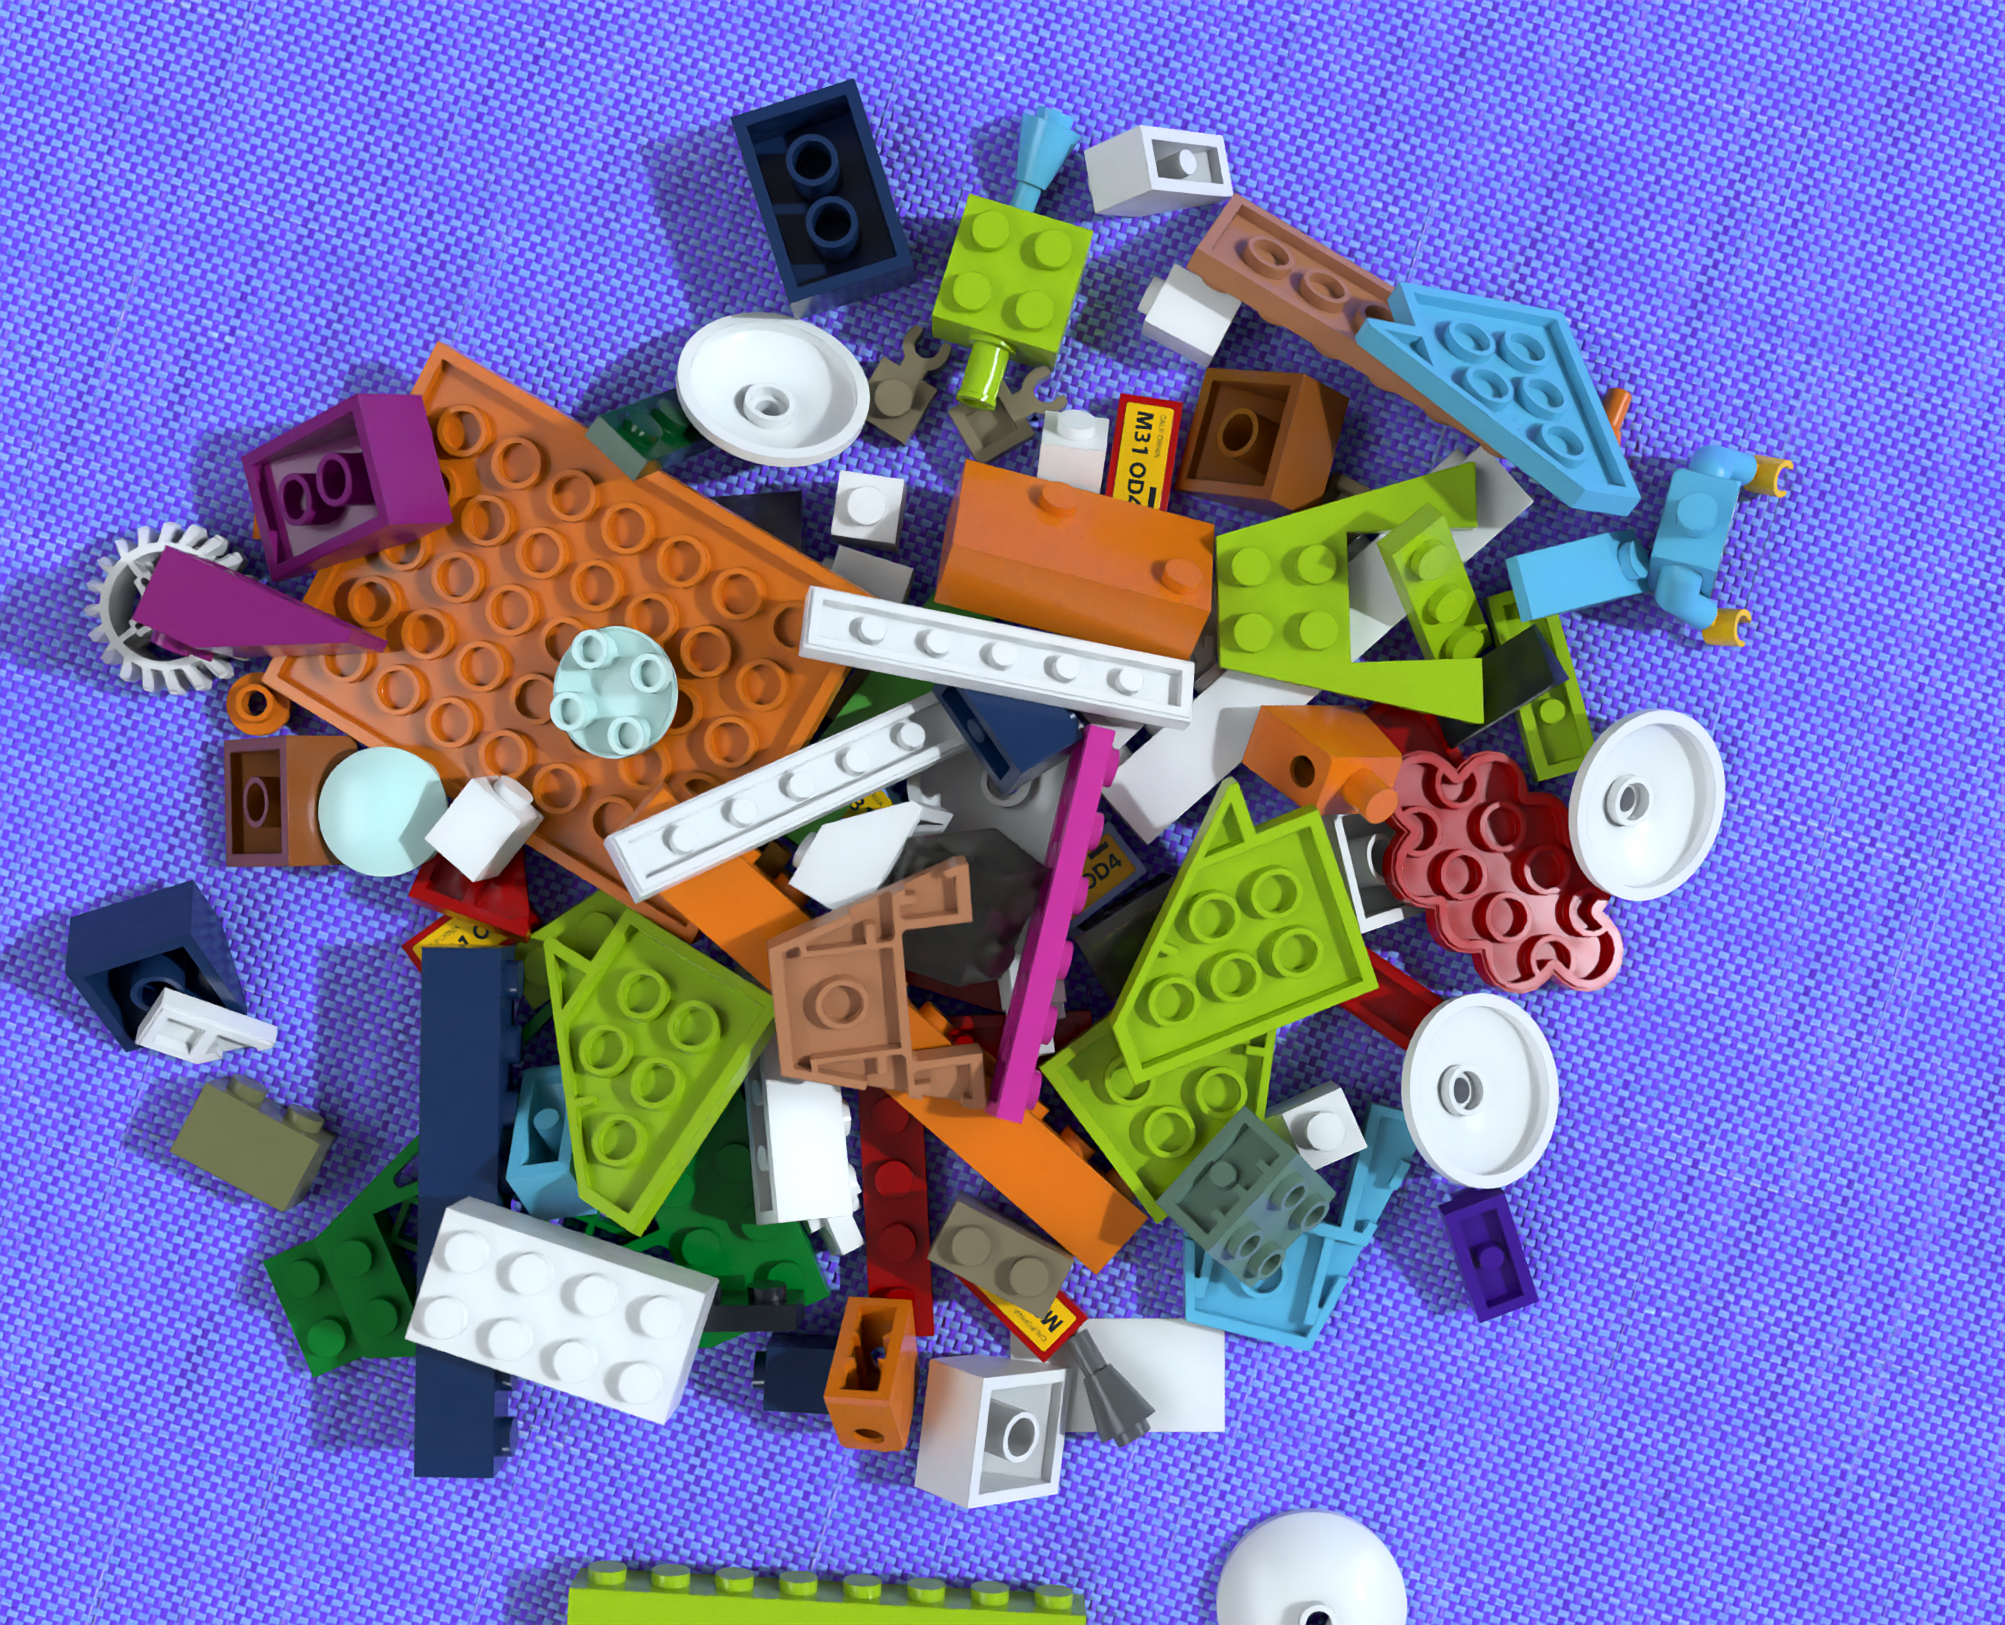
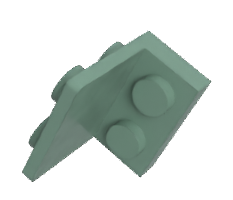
[1155,1105,1336,1288]

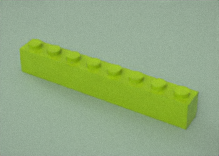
[567,1560,1086,1625]

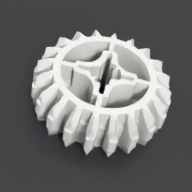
[82,522,259,696]

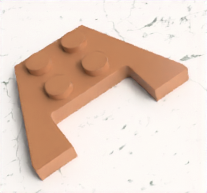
[766,855,987,1109]

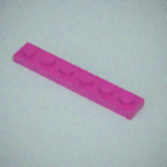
[984,724,1120,1124]

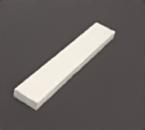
[798,586,1195,731]
[603,692,970,904]

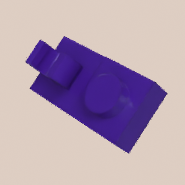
[1438,1187,1539,1324]

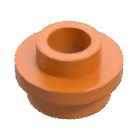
[226,672,293,736]

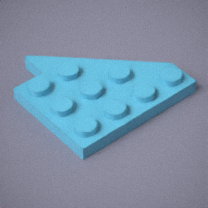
[1355,281,1642,517]

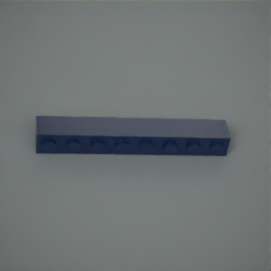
[414,944,525,1478]

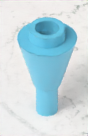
[1009,106,1082,213]

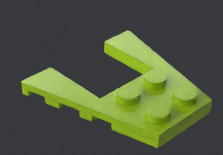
[1214,462,1484,724]

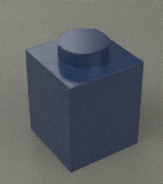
[753,1332,838,1414]

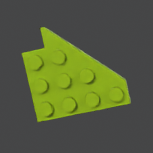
[1108,776,1379,1085]
[543,907,776,1237]
[1038,1009,1277,1224]

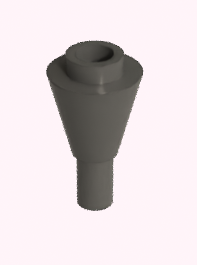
[1065,1328,1156,1448]

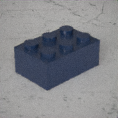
[730,78,916,320]

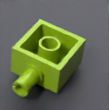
[932,193,1093,411]

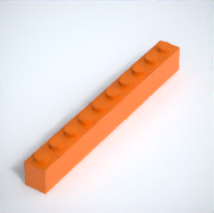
[613,780,1148,1275]

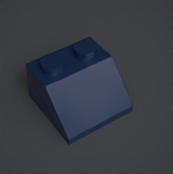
[64,880,247,1053]

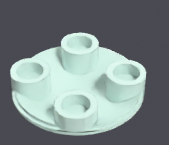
[550,626,678,759]
[318,747,448,877]

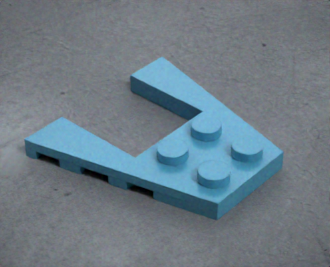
[1183,1100,1417,1352]

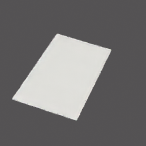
[1010,1318,1225,1432]

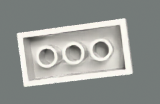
[405,1196,719,1425]

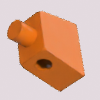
[1241,705,1402,824]
[824,1296,920,1452]

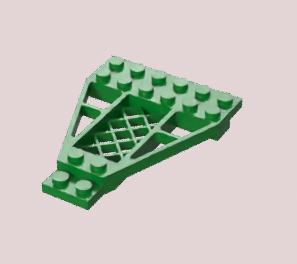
[263,1000,831,1378]

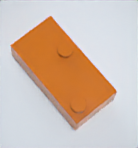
[934,459,1215,661]

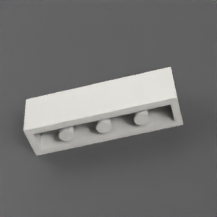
[734,965,857,1226]

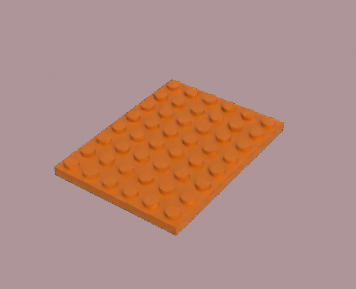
[261,341,880,945]

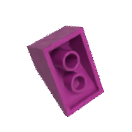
[241,393,453,581]
[132,545,388,662]

